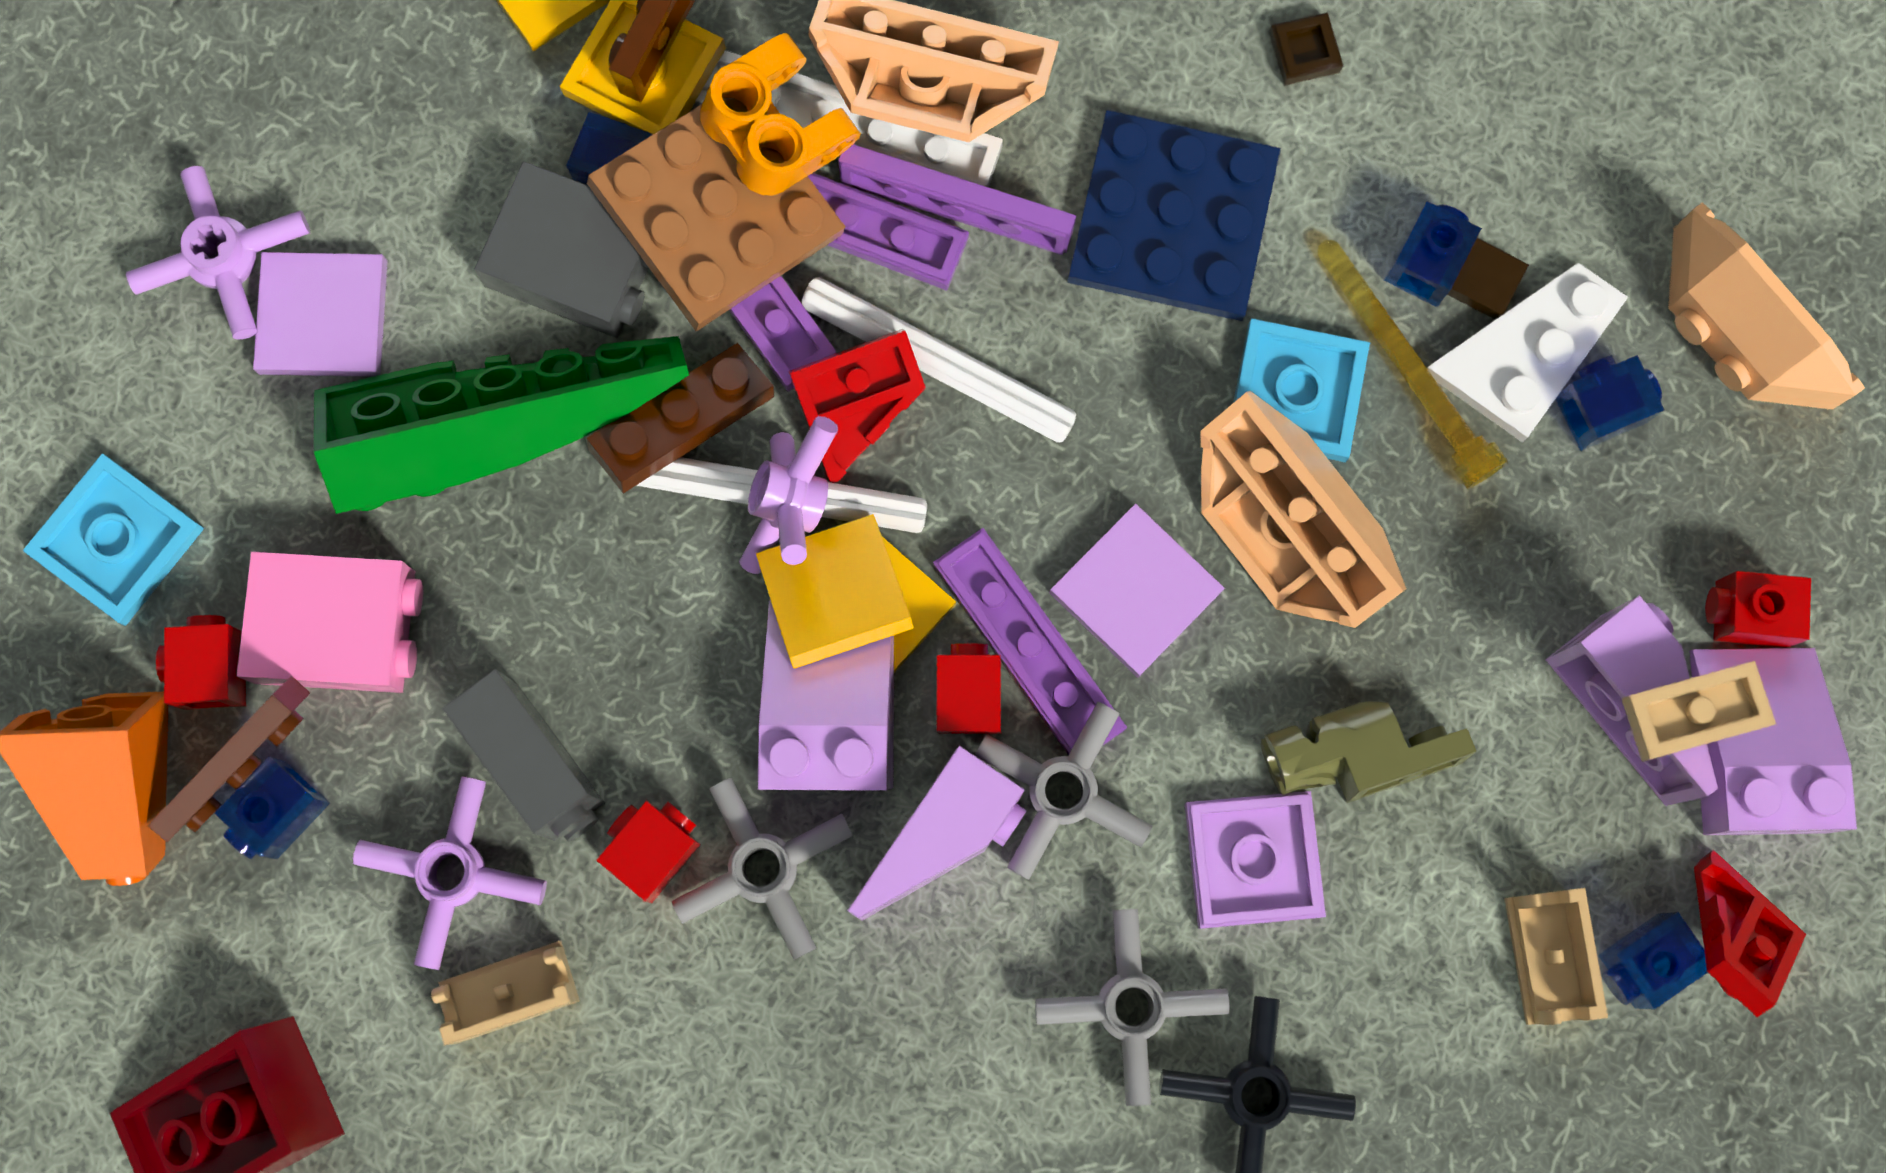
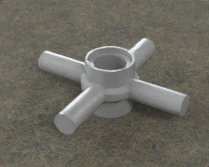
[975,702,1153,880]
[671,778,853,960]
[1035,909,1229,1106]

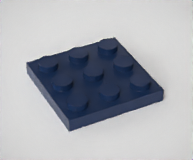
[1067,110,1281,322]

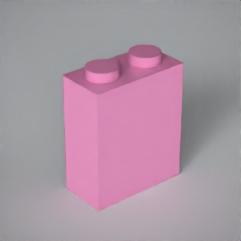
[237,552,423,693]

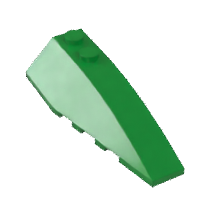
[313,336,689,514]

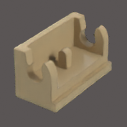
[1504,888,1608,1025]
[431,941,580,1046]

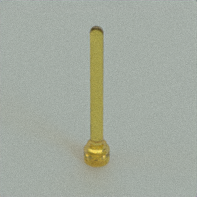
[1317,239,1509,490]

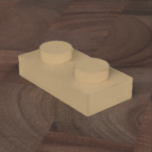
[1622,661,1776,762]

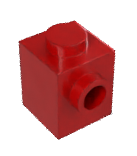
[1705,571,1811,648]
[156,615,246,710]
[936,643,1001,734]
[596,801,701,903]

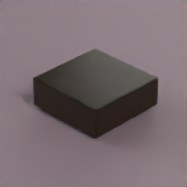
[1269,12,1344,86]
[1444,237,1529,320]

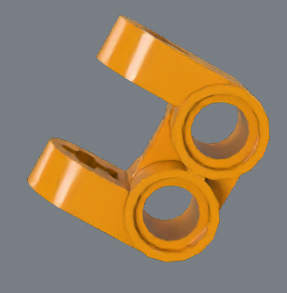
[700,33,861,196]

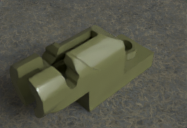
[1261,701,1477,803]

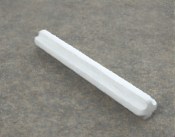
[802,277,1077,442]
[636,457,927,533]

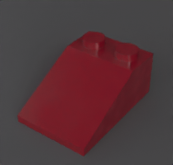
[109,1016,345,1173]

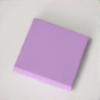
[253,252,387,377]
[1049,503,1225,678]
[1185,791,1326,929]

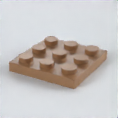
[587,98,846,332]

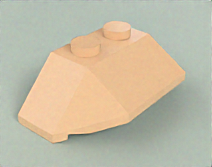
[809,0,1059,142]
[1669,203,1865,410]
[1200,391,1406,628]

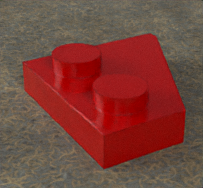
[788,329,926,483]
[1694,850,1806,1017]

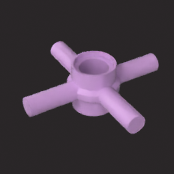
[740,416,838,574]
[353,776,547,970]

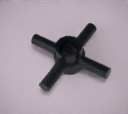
[1159,996,1356,1173]

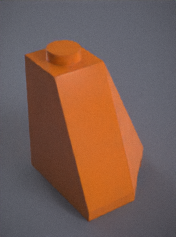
[0,692,168,886]

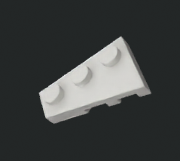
[1423,263,1628,442]

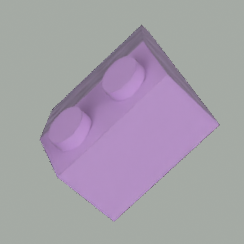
[1545,596,1718,806]
[758,600,894,790]
[1690,648,1857,835]
[848,746,1027,921]

